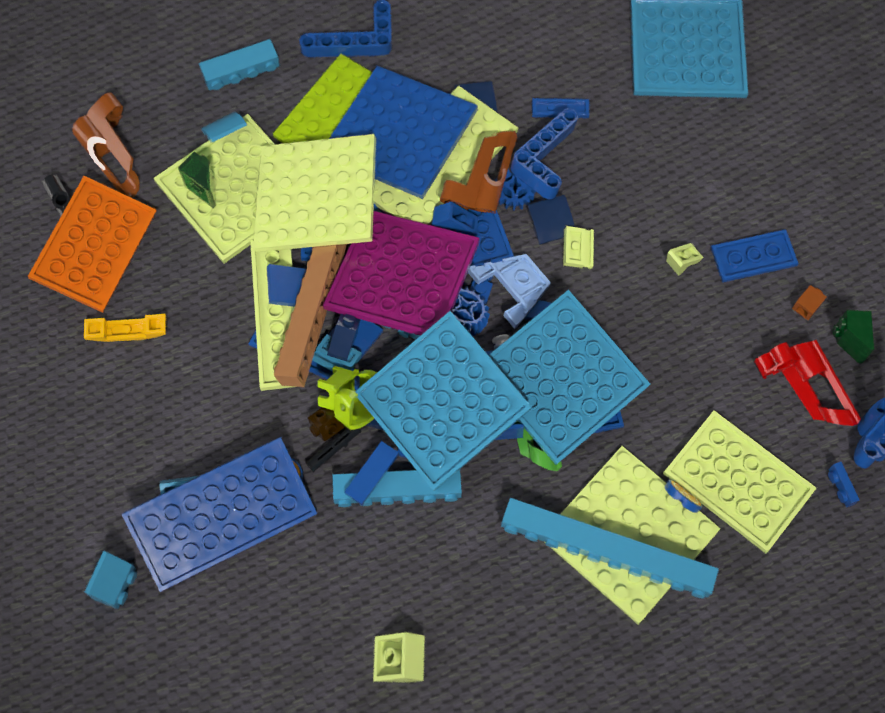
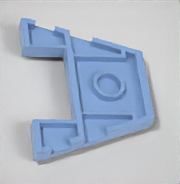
[468,254,551,329]

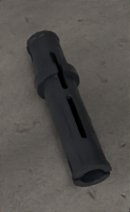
[305,428,362,473]

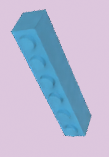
[333,470,462,507]

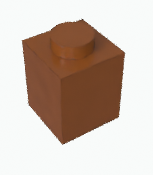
[792,285,827,320]

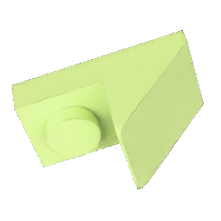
[667,243,703,276]

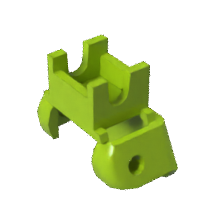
[317,366,377,430]

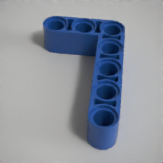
[299,0,392,57]
[510,108,578,199]

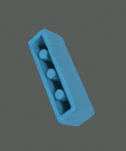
[199,39,280,90]

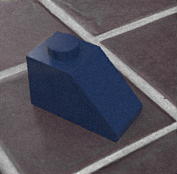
[327,314,361,362]

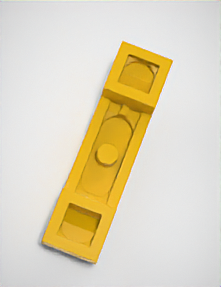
[84,314,166,342]

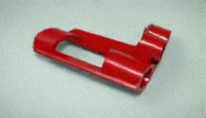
[754,340,861,426]

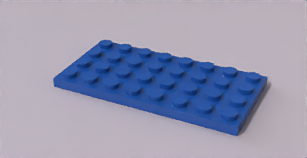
[122,437,317,592]

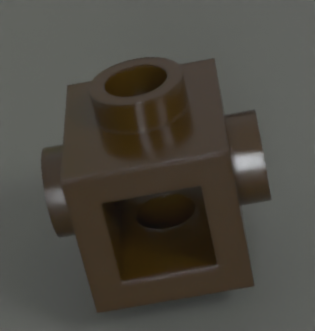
[308,407,344,442]

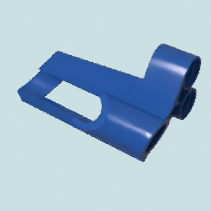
[853,397,885,468]

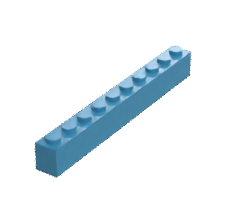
[501,498,719,599]

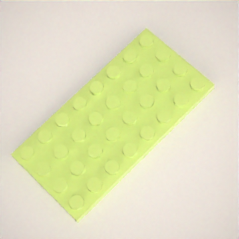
[374,86,518,225]

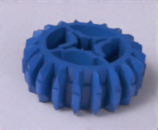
[452,287,490,337]

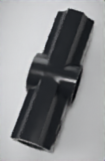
[42,174,71,217]

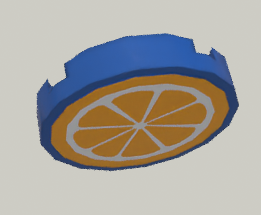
[665,480,703,513]

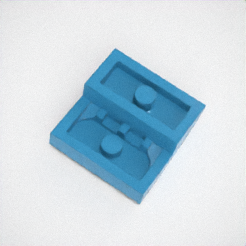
[201,112,247,142]

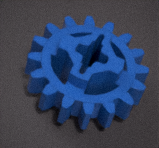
[495,170,536,211]

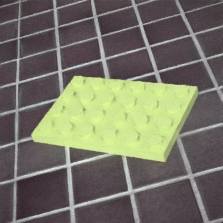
[663,411,816,553]

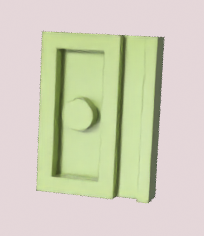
[563,226,594,269]

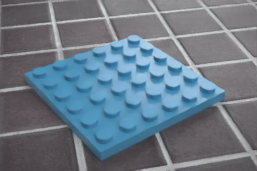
[631,0,748,98]
[488,290,650,465]
[355,311,532,491]

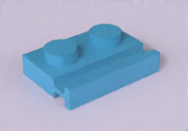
[312,334,362,371]

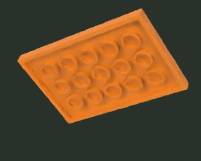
[28,176,157,313]

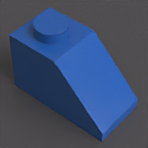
[432,201,478,236]

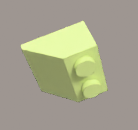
[373,632,425,682]

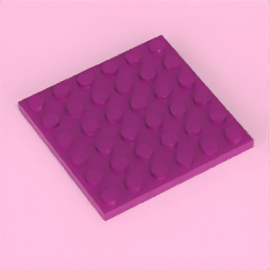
[323,211,480,336]

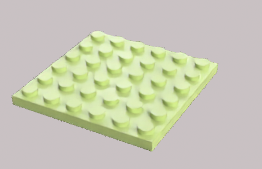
[154,114,275,264]
[253,134,376,252]
[545,446,720,624]

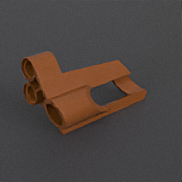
[72,93,139,198]
[440,131,517,214]

